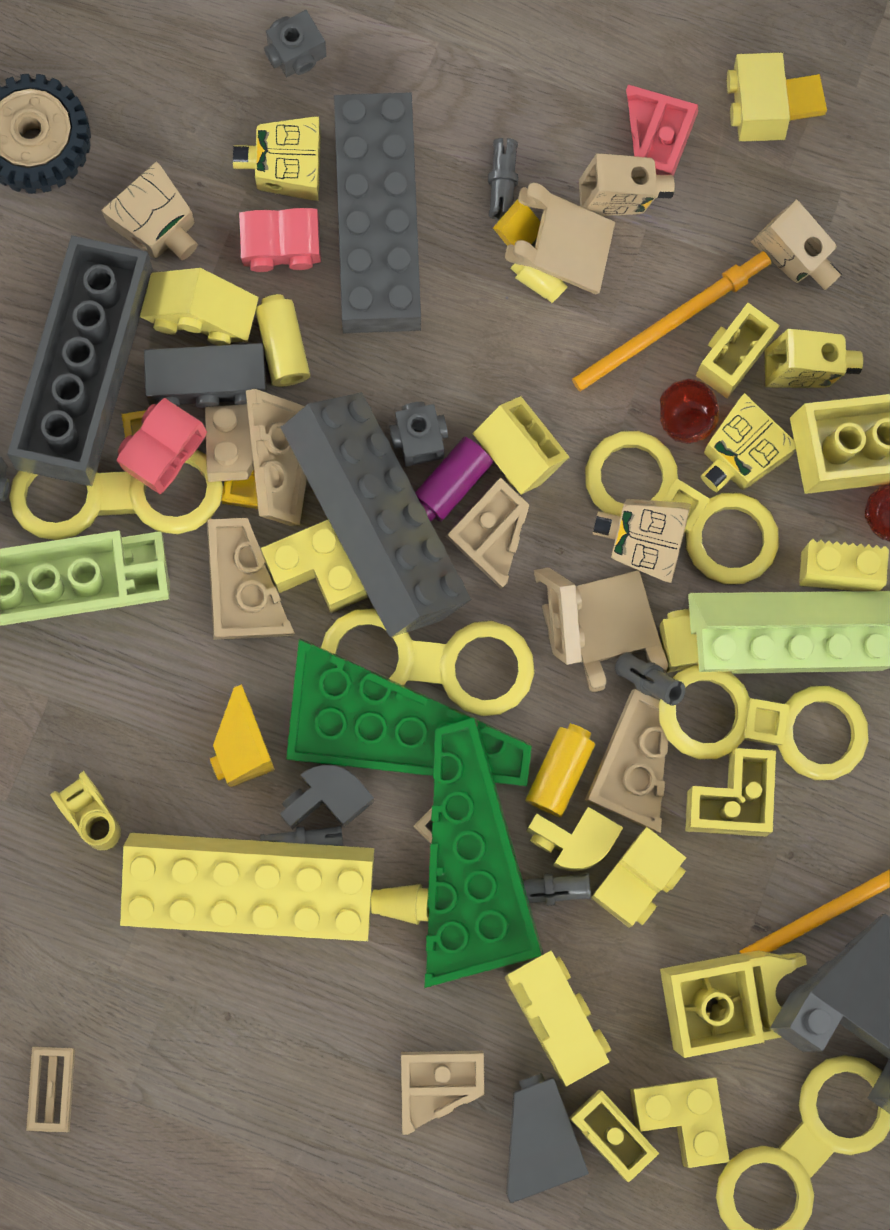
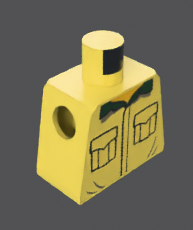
[233,117,321,201]
[764,329,863,388]
[701,393,796,492]

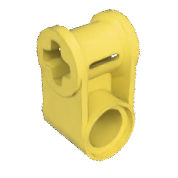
[50,771,121,850]

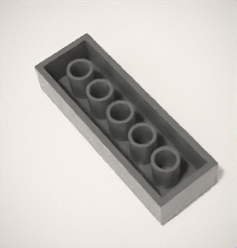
[334,92,421,333]
[7,235,153,487]
[280,392,472,638]

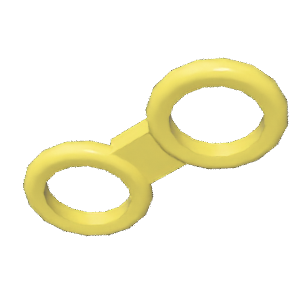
[585,431,779,584]
[9,450,223,540]
[321,608,535,716]
[659,665,869,780]
[716,1055,890,1230]

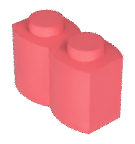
[239,208,321,272]
[117,398,207,494]

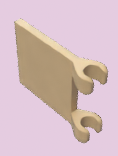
[505,183,615,294]
[577,570,668,692]

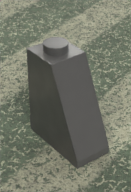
[506,1073,589,1203]

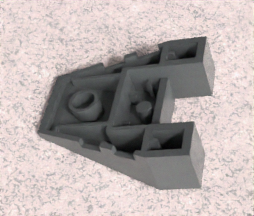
[770,914,890,1114]

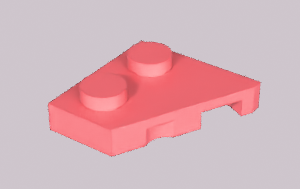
[626,85,698,176]

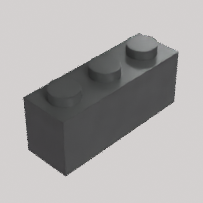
[144,343,267,408]

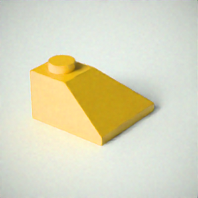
[210,684,275,787]

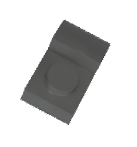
[280,765,375,830]

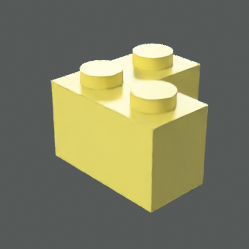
[140,268,259,346]
[261,520,367,613]
[685,748,776,837]
[591,827,687,928]
[630,1077,730,1168]

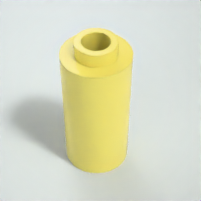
[255,294,310,387]

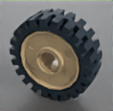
[0,74,91,194]

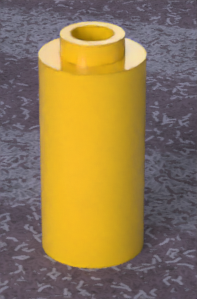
[525,723,595,817]

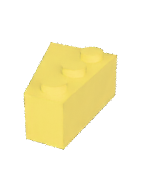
[504,950,611,1087]

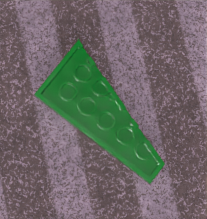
[286,638,532,786]
[424,718,543,988]

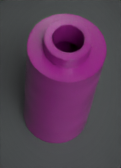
[415,437,493,522]

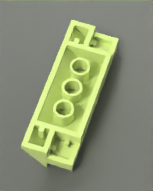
[0,530,170,626]
[688,591,890,674]

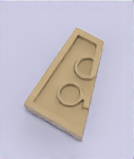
[246,389,307,526]
[207,518,295,640]
[585,689,668,833]

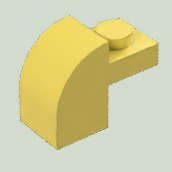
[527,807,623,872]

